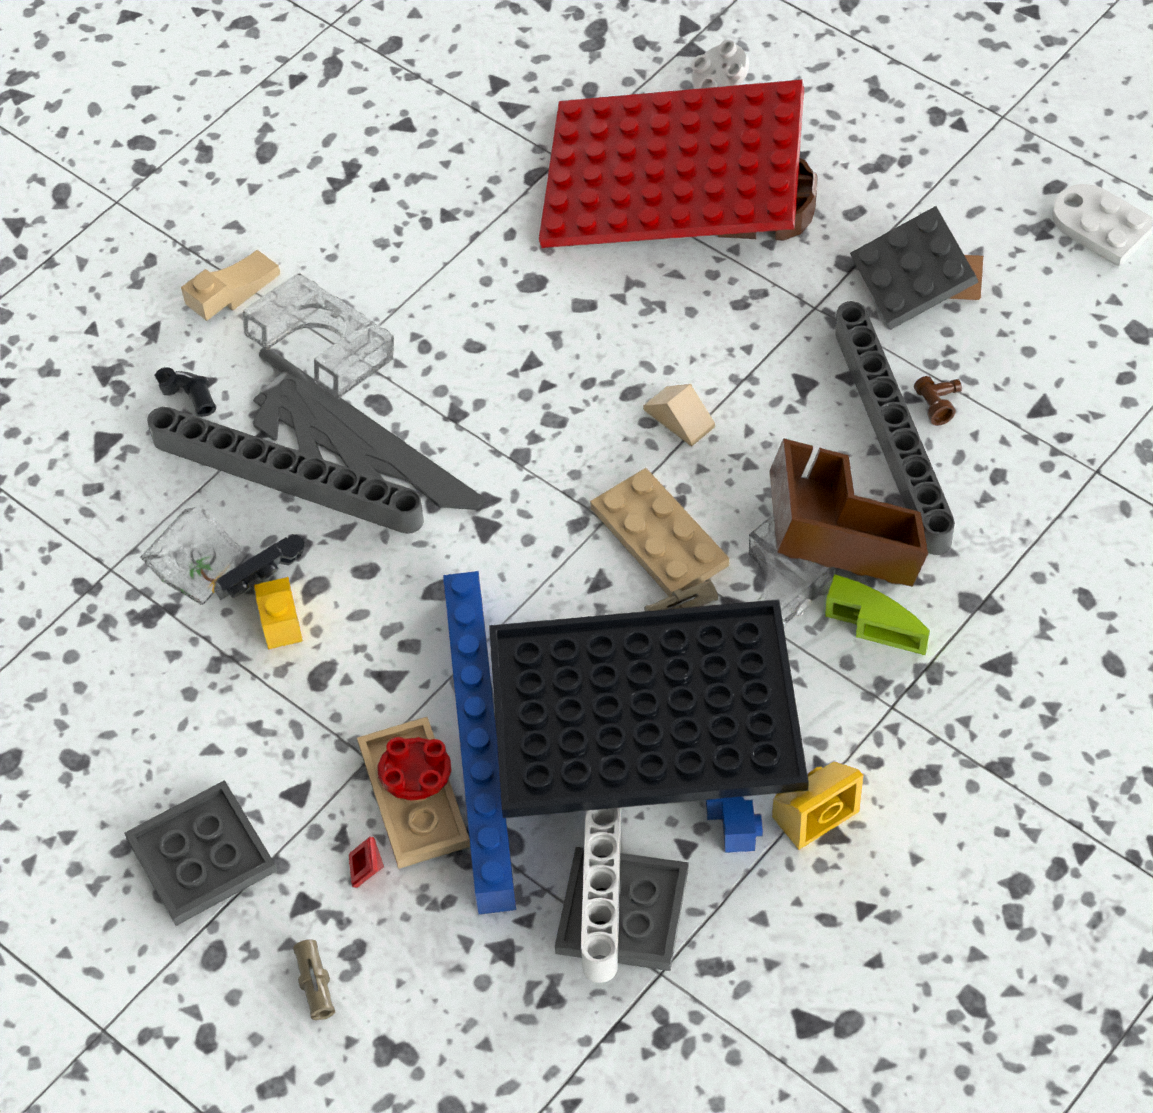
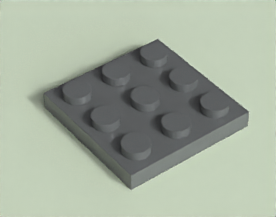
[850,206,979,330]
[124,780,277,926]
[555,847,689,971]

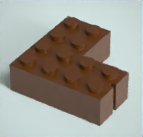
[769,438,928,587]

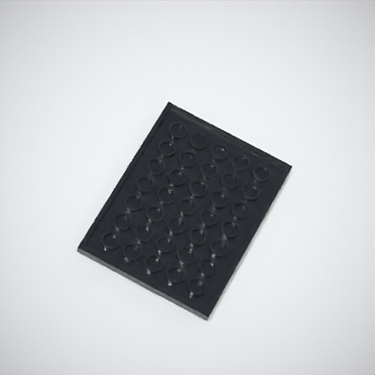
[489,599,809,818]

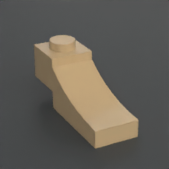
[181,250,280,321]

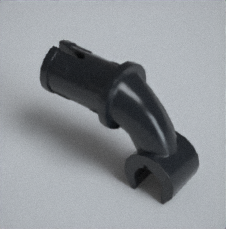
[154,367,216,417]

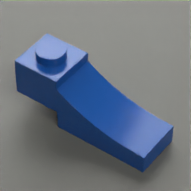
[706,797,763,853]

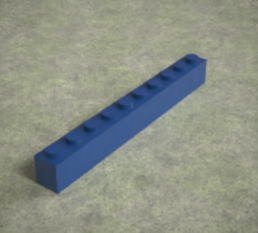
[443,571,516,915]

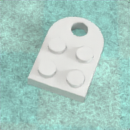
[1053,184,1153,266]

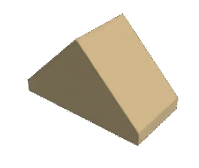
[643,384,715,447]

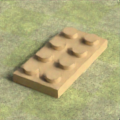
[590,468,729,597]
[357,717,470,869]

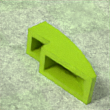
[825,574,930,656]

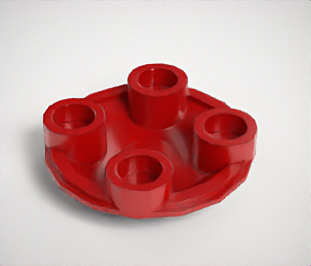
[377,737,452,801]

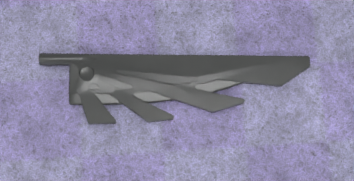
[253,346,486,510]

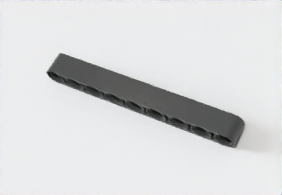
[835,301,955,555]
[147,407,424,534]

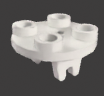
[691,40,749,89]

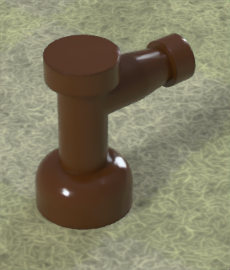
[914,376,962,426]

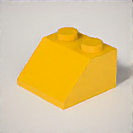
[772,761,863,850]

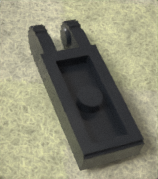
[214,534,305,600]

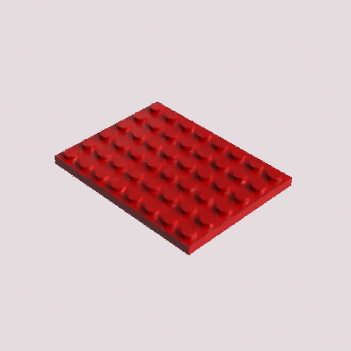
[538,79,804,248]

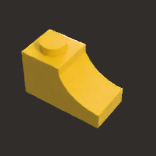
[254,577,303,650]

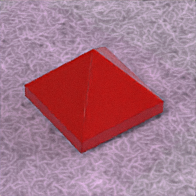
[348,836,384,888]

